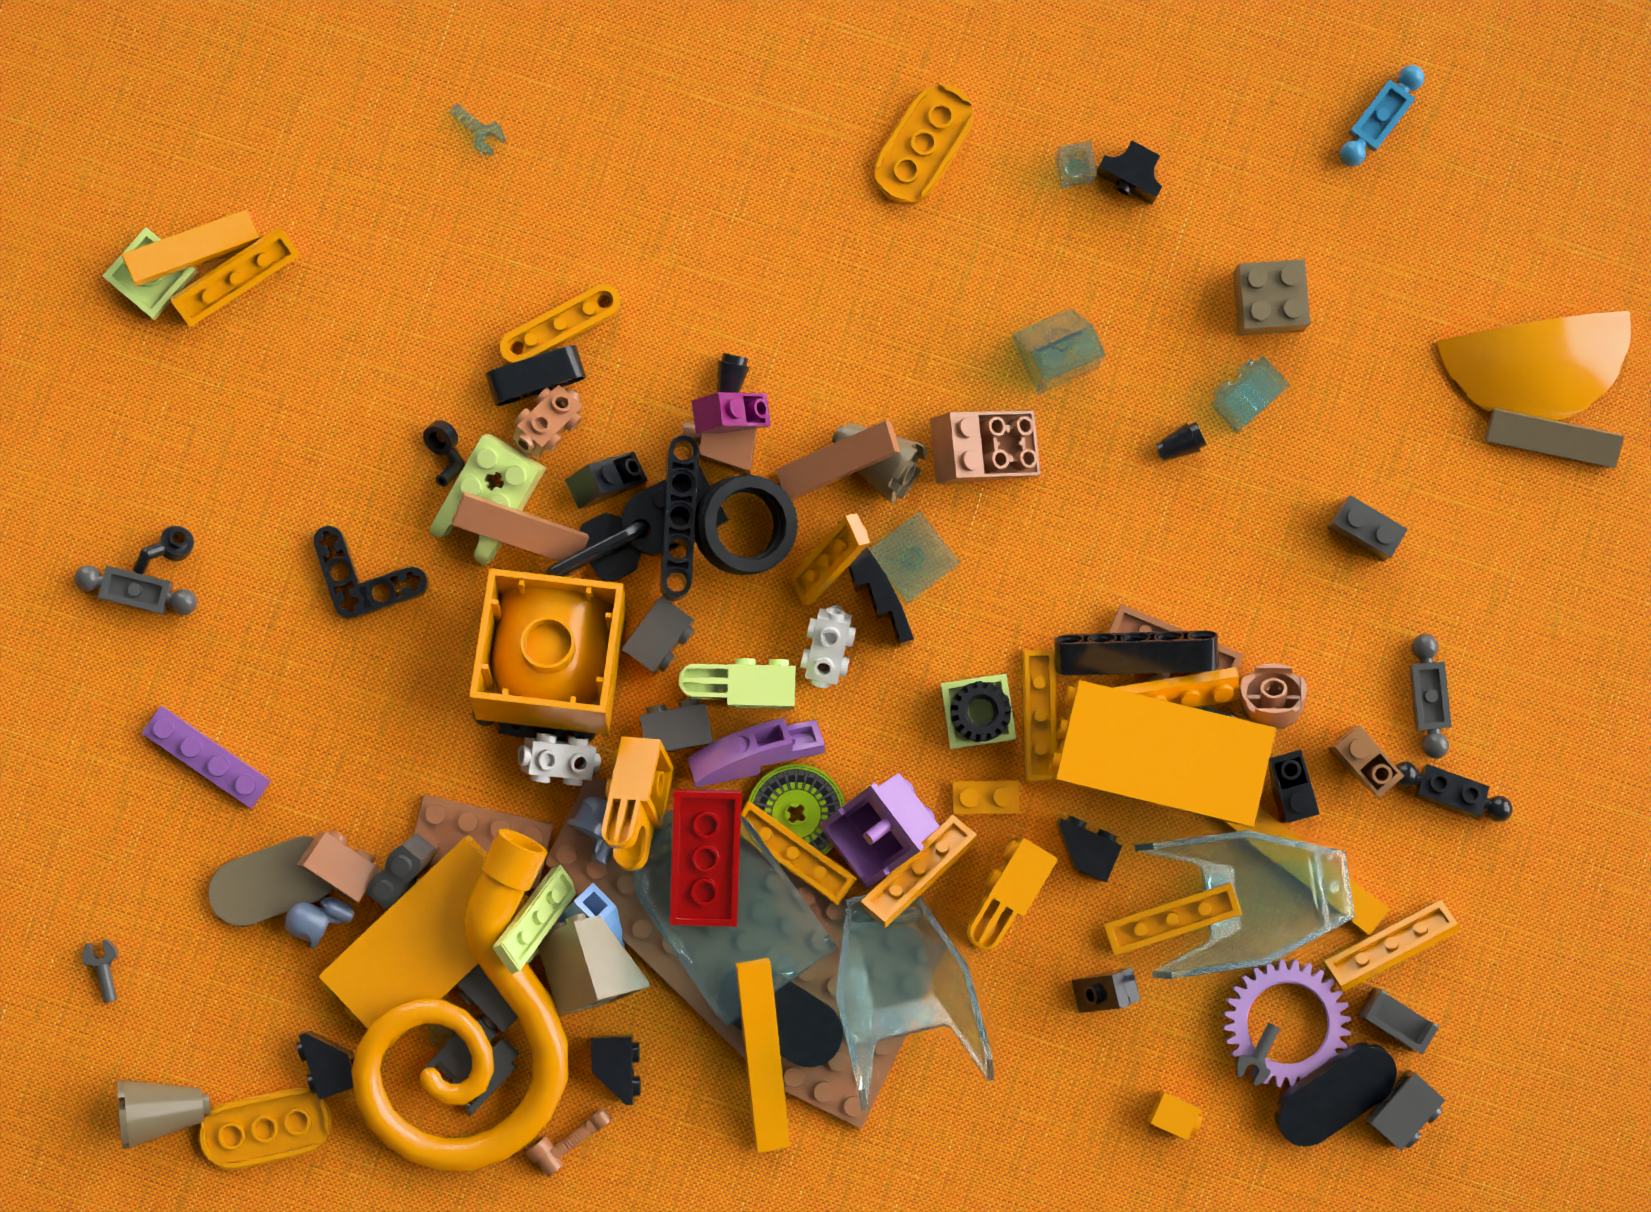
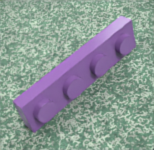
[142,706,272,808]

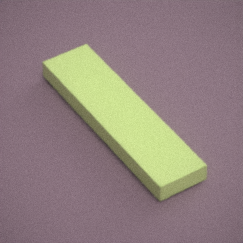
[492,865,576,974]

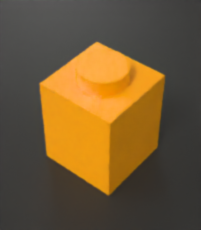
[1147,1090,1202,1141]

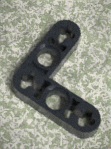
[313,526,429,619]

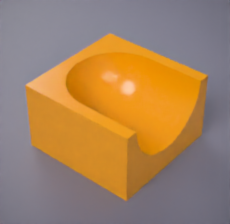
[469,568,626,735]

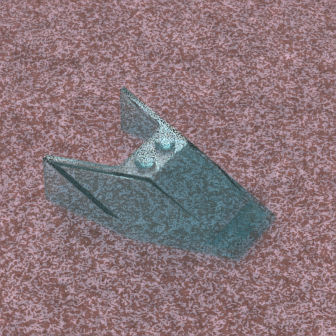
[1134,830,1355,979]
[836,894,994,1111]

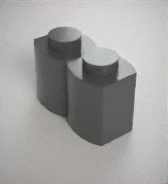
[367,833,435,909]

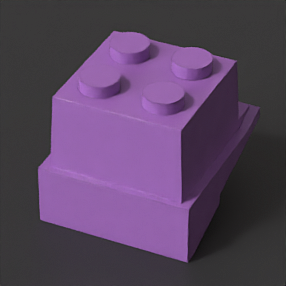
[818,773,940,889]

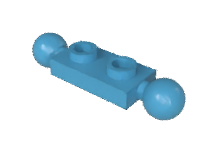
[1340,65,1425,167]

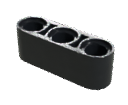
[486,345,586,406]

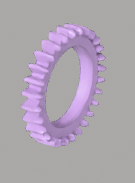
[1222,959,1351,1087]

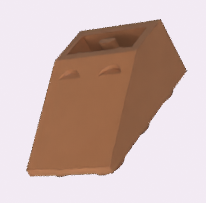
[930,410,1041,484]

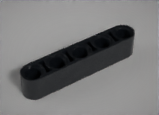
[659,435,699,601]
[1054,630,1219,675]

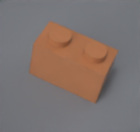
[297,829,381,902]

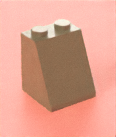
[538,913,650,1017]

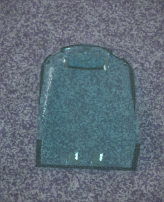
[633,810,837,1026]

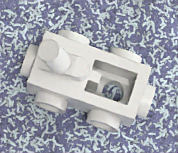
[800,605,856,688]
[518,733,601,786]

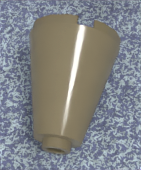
[832,422,927,504]
[117,1080,210,1149]

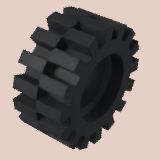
[950,681,1012,742]

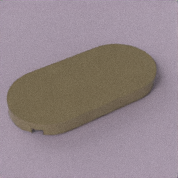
[209,836,333,926]

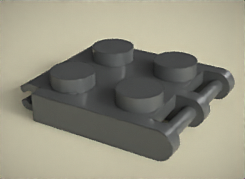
[421,1017,520,1116]

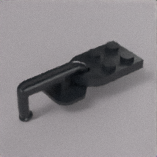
[546,465,729,582]

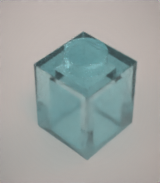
[1055,141,1097,188]

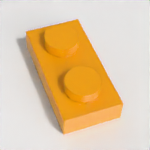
[952,780,1020,815]

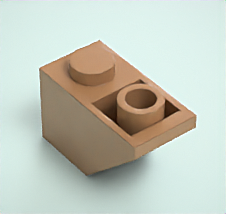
[1328,725,1404,798]

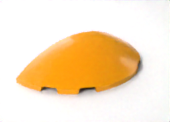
[1435,311,1631,421]

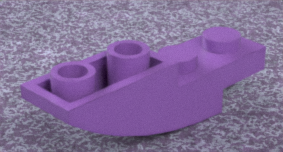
[687,718,825,787]

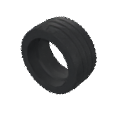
[694,474,798,575]

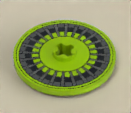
[749,764,845,854]

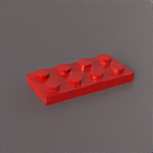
[670,789,742,927]

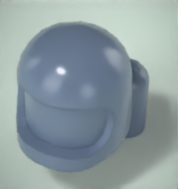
[567,796,613,866]
[285,897,354,950]

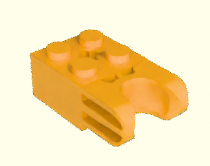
[601,736,674,871]
[966,838,1058,950]

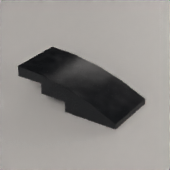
[837,521,914,647]

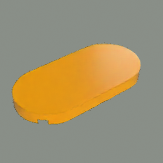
[874,84,973,204]
[198,1087,333,1170]

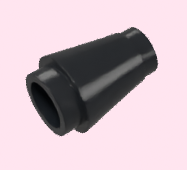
[717,353,750,393]
[1155,422,1207,462]

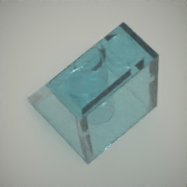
[1011,308,1106,394]

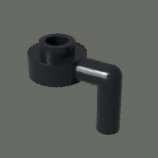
[423,420,465,487]
[133,526,194,574]

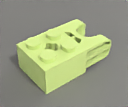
[430,434,547,566]
[679,658,796,709]

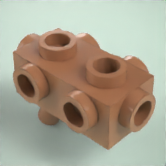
[512,385,583,459]

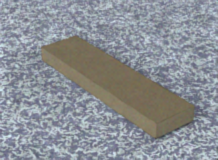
[1485,407,1624,468]

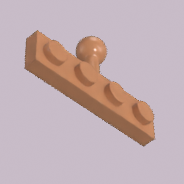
[1108,604,1244,682]

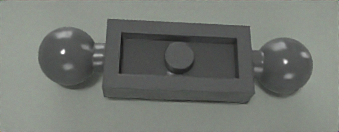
[74,565,197,615]
[1409,634,1452,759]

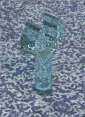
[450,103,506,156]

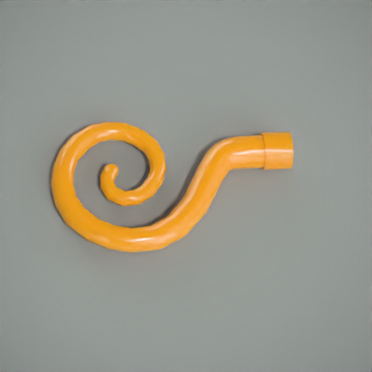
[351,829,568,1172]

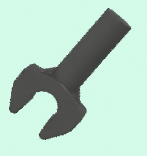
[82,939,119,1003]
[1235,1022,1280,1086]

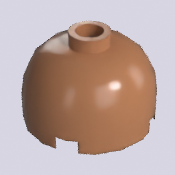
[1240,663,1308,730]

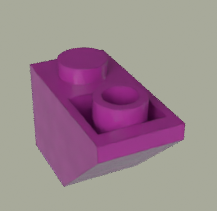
[691,392,771,433]

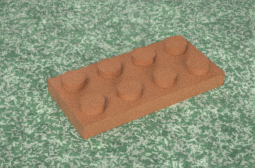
[414,794,554,889]

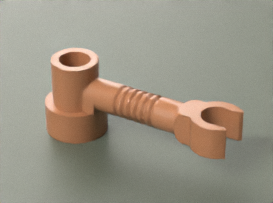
[524,1107,611,1177]

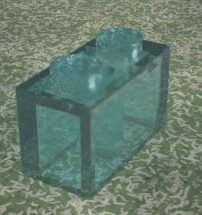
[1210,356,1290,433]

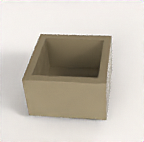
[1233,259,1310,336]

